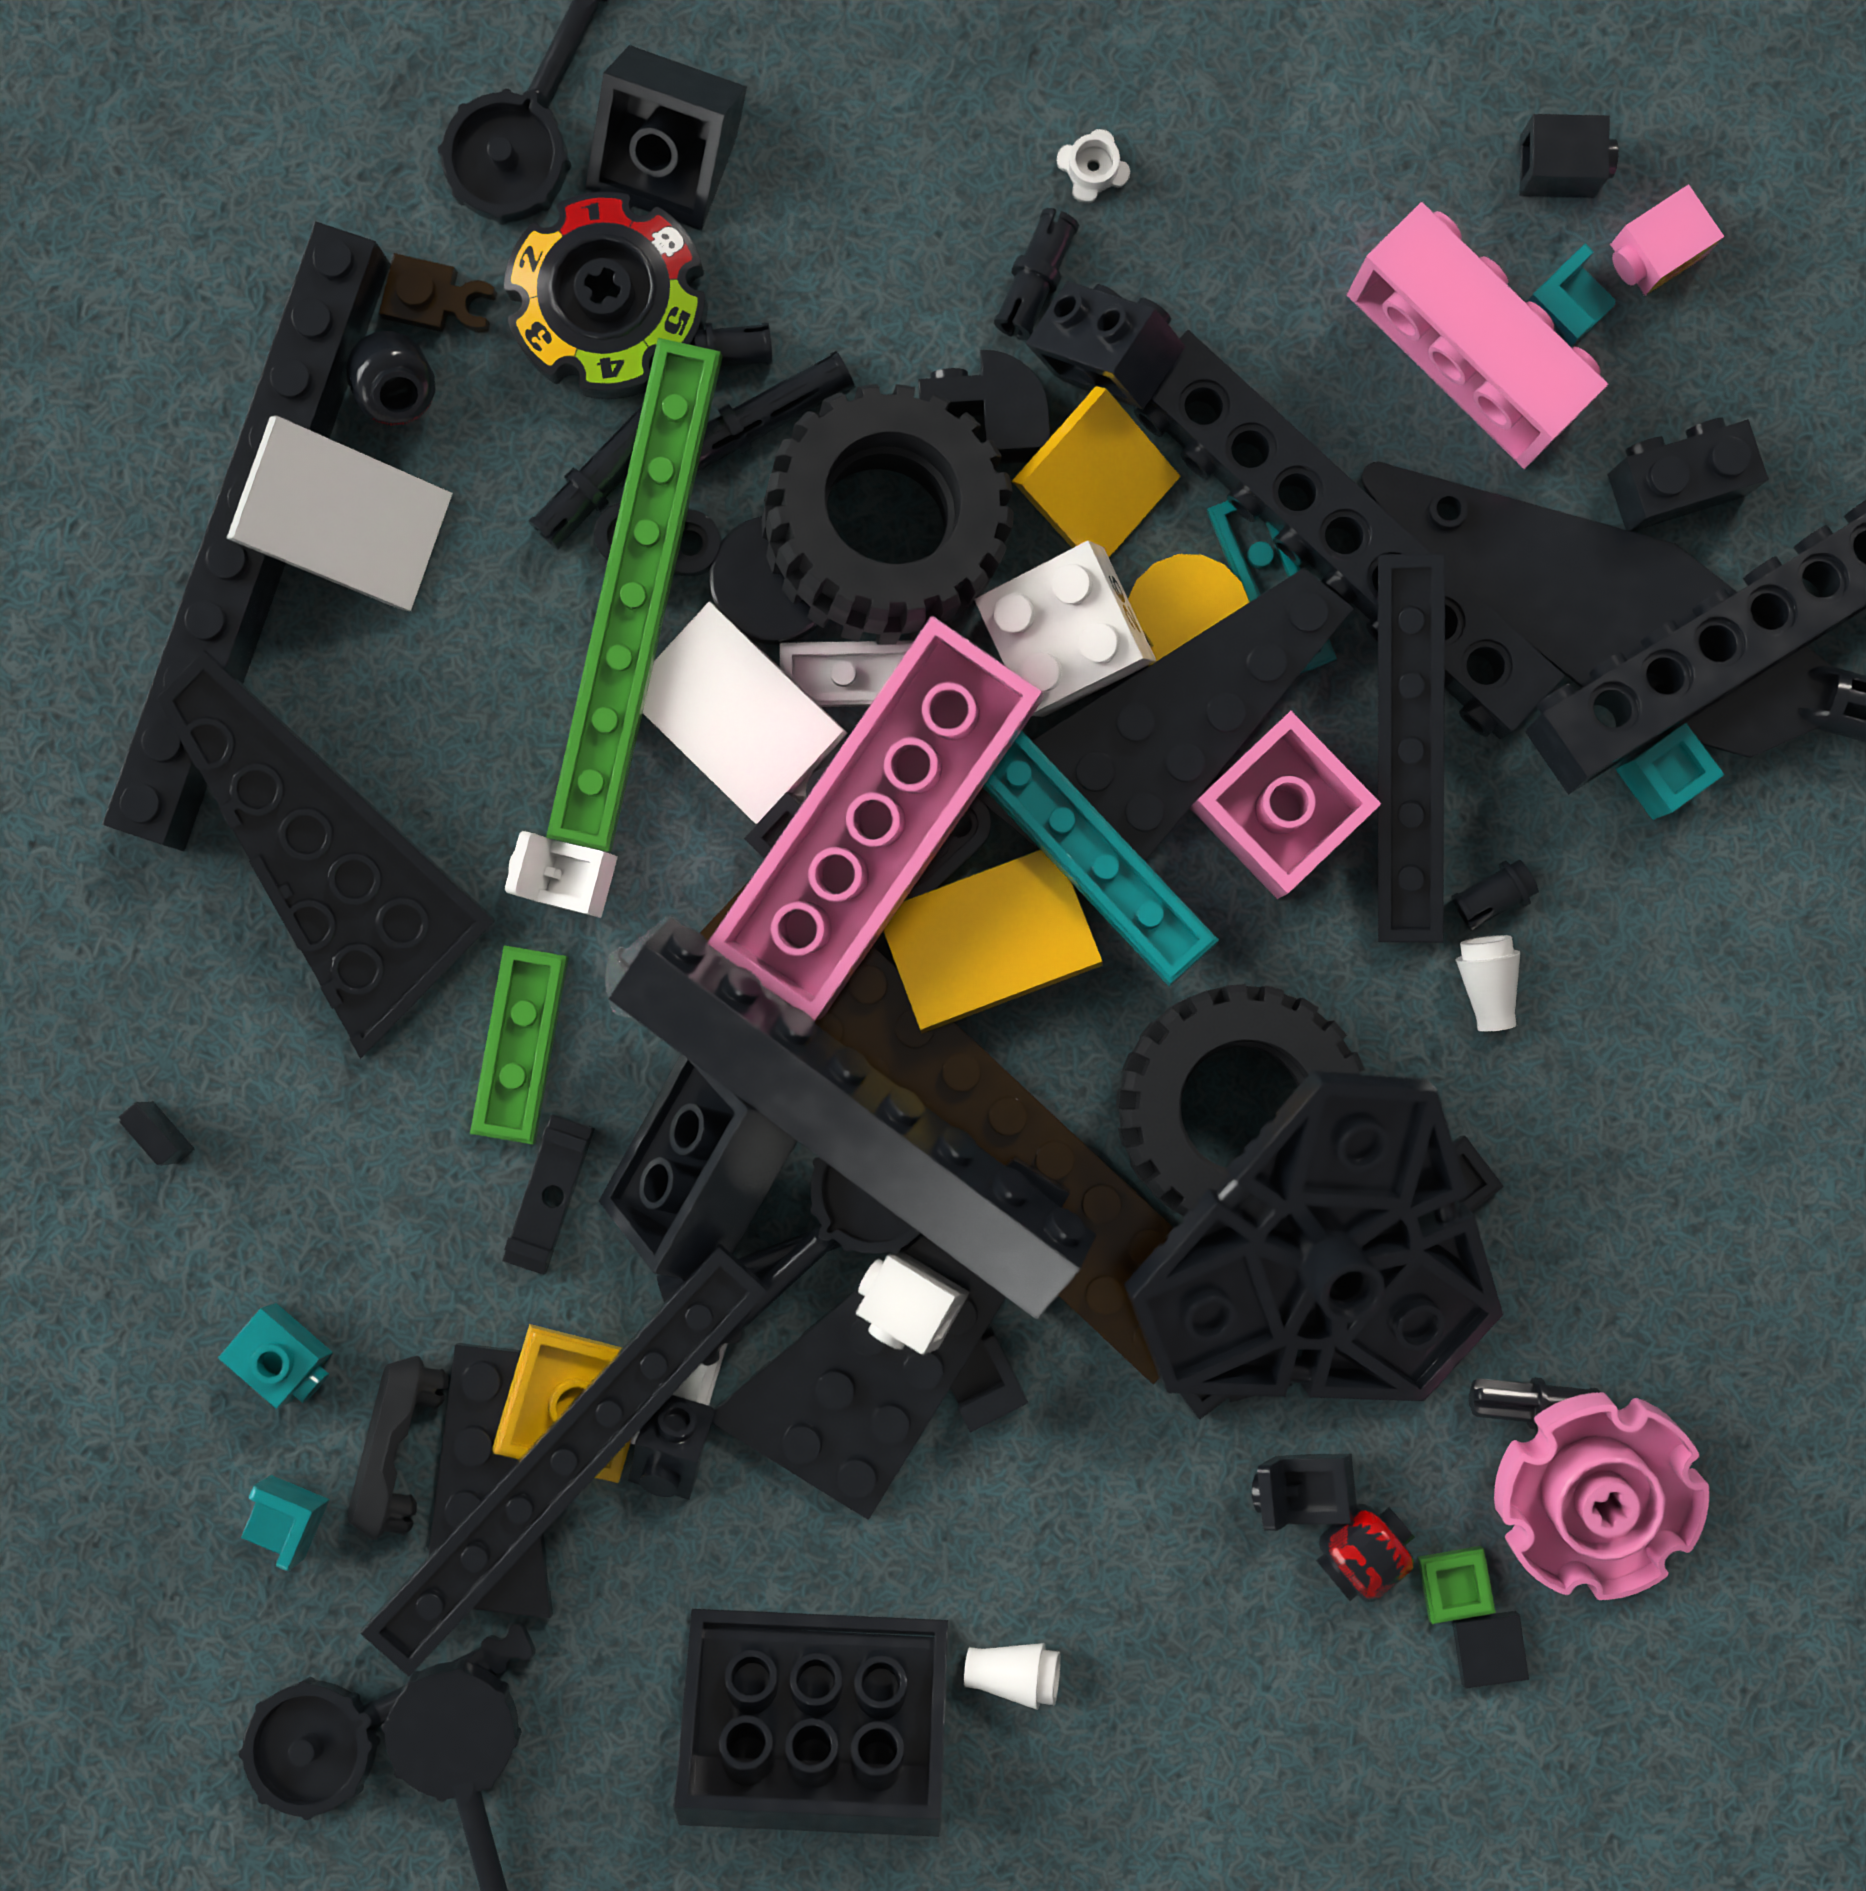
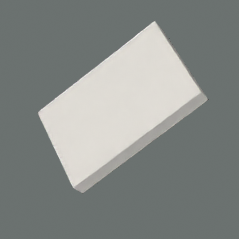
[226,416,453,611]
[643,602,848,824]

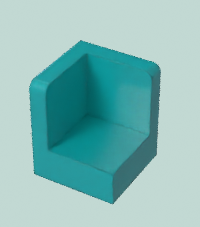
[1527,243,1615,348]
[1615,723,1724,820]
[241,1475,330,1572]

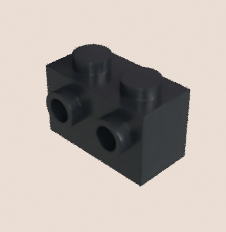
[1026,281,1186,409]
[1608,417,1769,532]

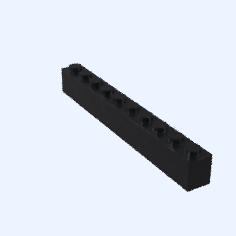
[102,221,391,851]

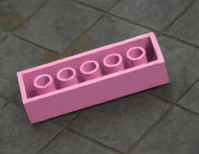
[708,616,1044,1021]

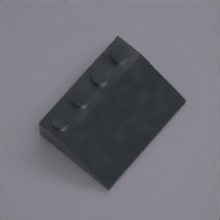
[674,1609,948,1837]

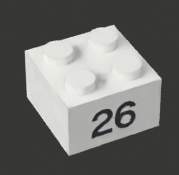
[974,540,1157,717]

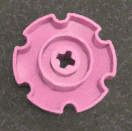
[1494,1392,1709,1600]

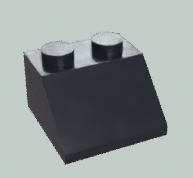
[585,45,747,230]

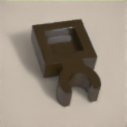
[379,253,498,333]

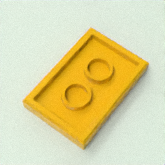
[883,850,1103,1034]

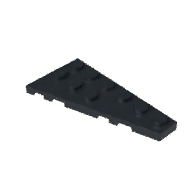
[157,650,495,1059]

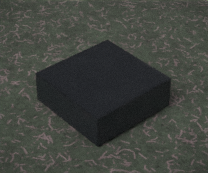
[118,1102,195,1166]
[1452,1611,1529,1689]

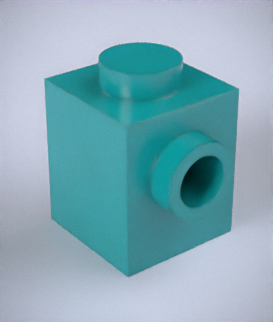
[218,1303,333,1409]

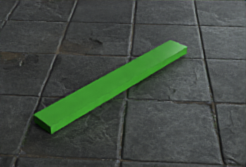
[546,338,723,852]

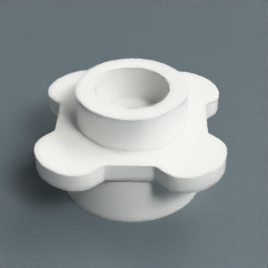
[1057,129,1130,203]

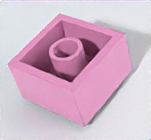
[1190,711,1381,899]

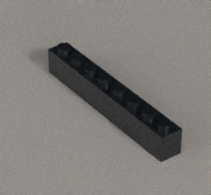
[608,917,1097,1319]

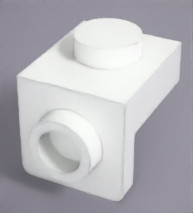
[505,831,618,918]

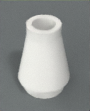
[1456,935,1520,1031]
[964,1643,1061,1710]

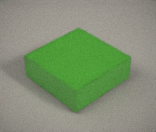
[1418,1546,1496,1624]

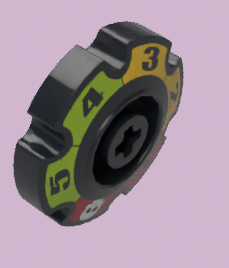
[504,192,708,399]

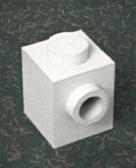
[856,1252,970,1355]

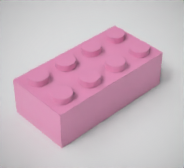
[1347,202,1608,469]

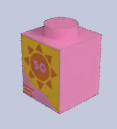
[1610,184,1724,296]

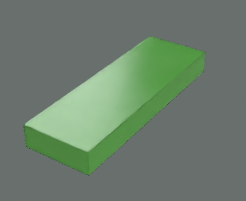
[470,945,569,1144]

